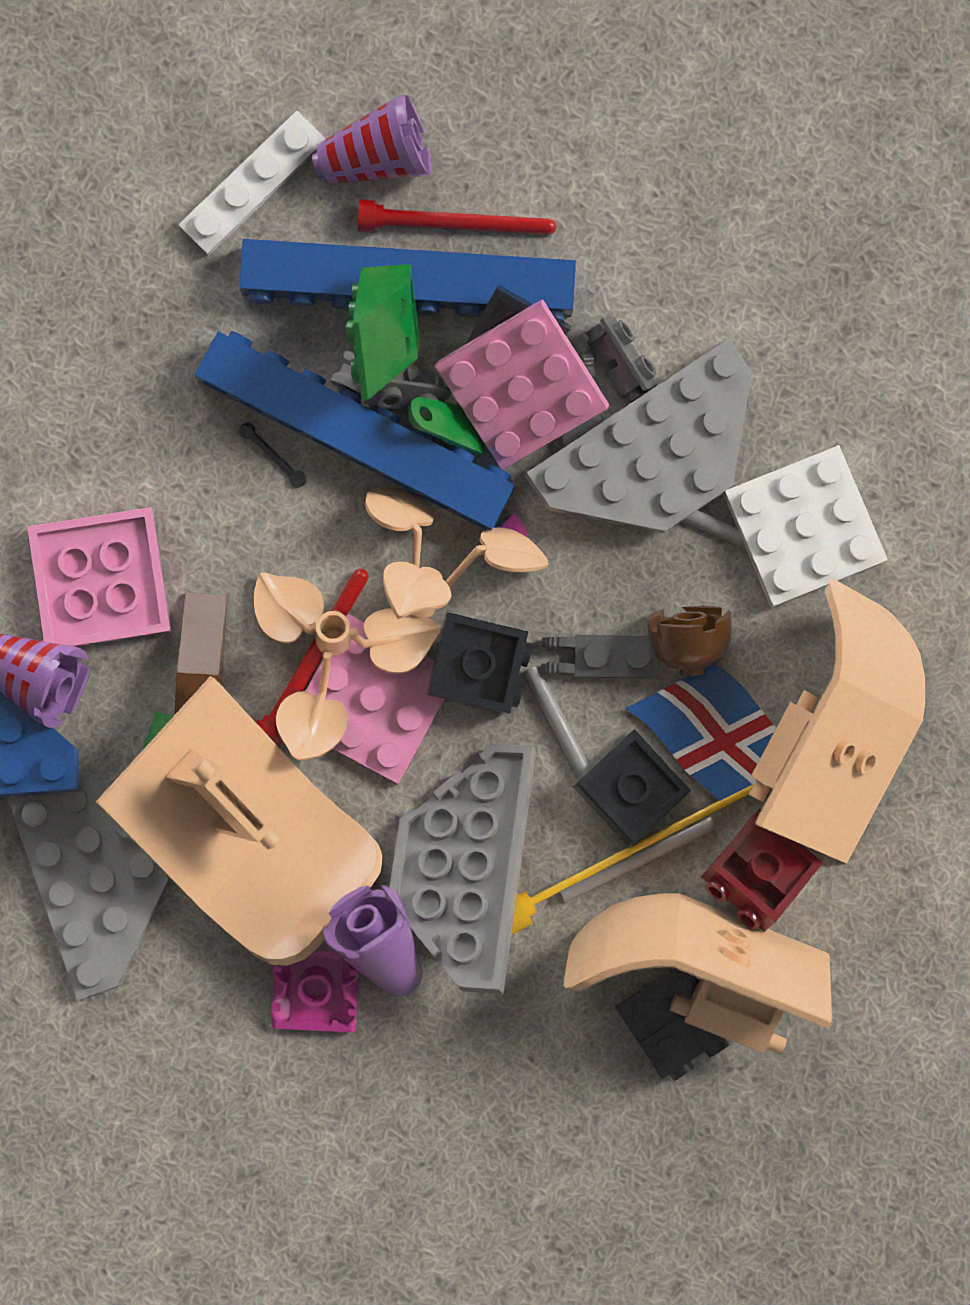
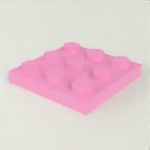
[435,299,609,470]
[27,507,171,647]
[306,614,445,784]

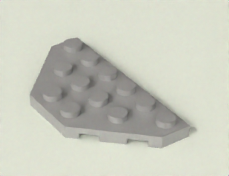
[524,338,752,534]
[390,744,536,994]
[7,769,170,1001]

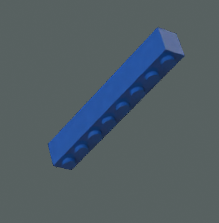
[239,239,576,321]
[195,331,515,530]

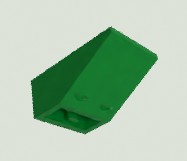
[346,264,420,400]

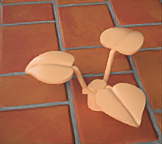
[365,487,549,619]
[254,572,440,760]

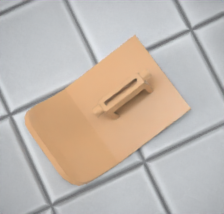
[749,579,925,864]
[96,676,383,965]
[564,893,832,1055]

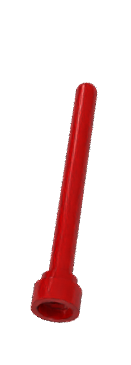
[358,199,557,235]
[256,568,369,747]

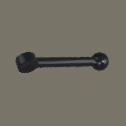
[239,422,307,488]

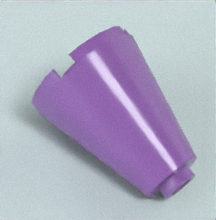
[323,885,422,997]

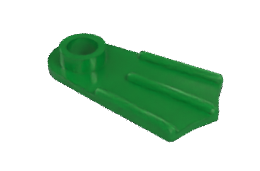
[408,397,484,456]

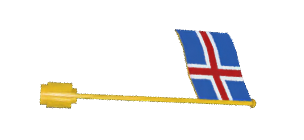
[511,664,776,936]

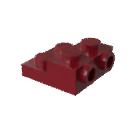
[701,808,823,932]

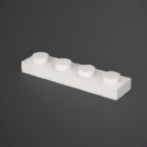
[178,111,325,256]

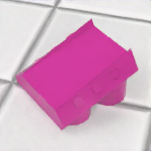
[271,939,359,1032]

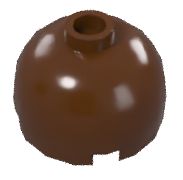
[647,605,732,676]

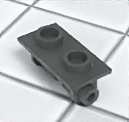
[586,317,657,403]
[360,369,452,411]

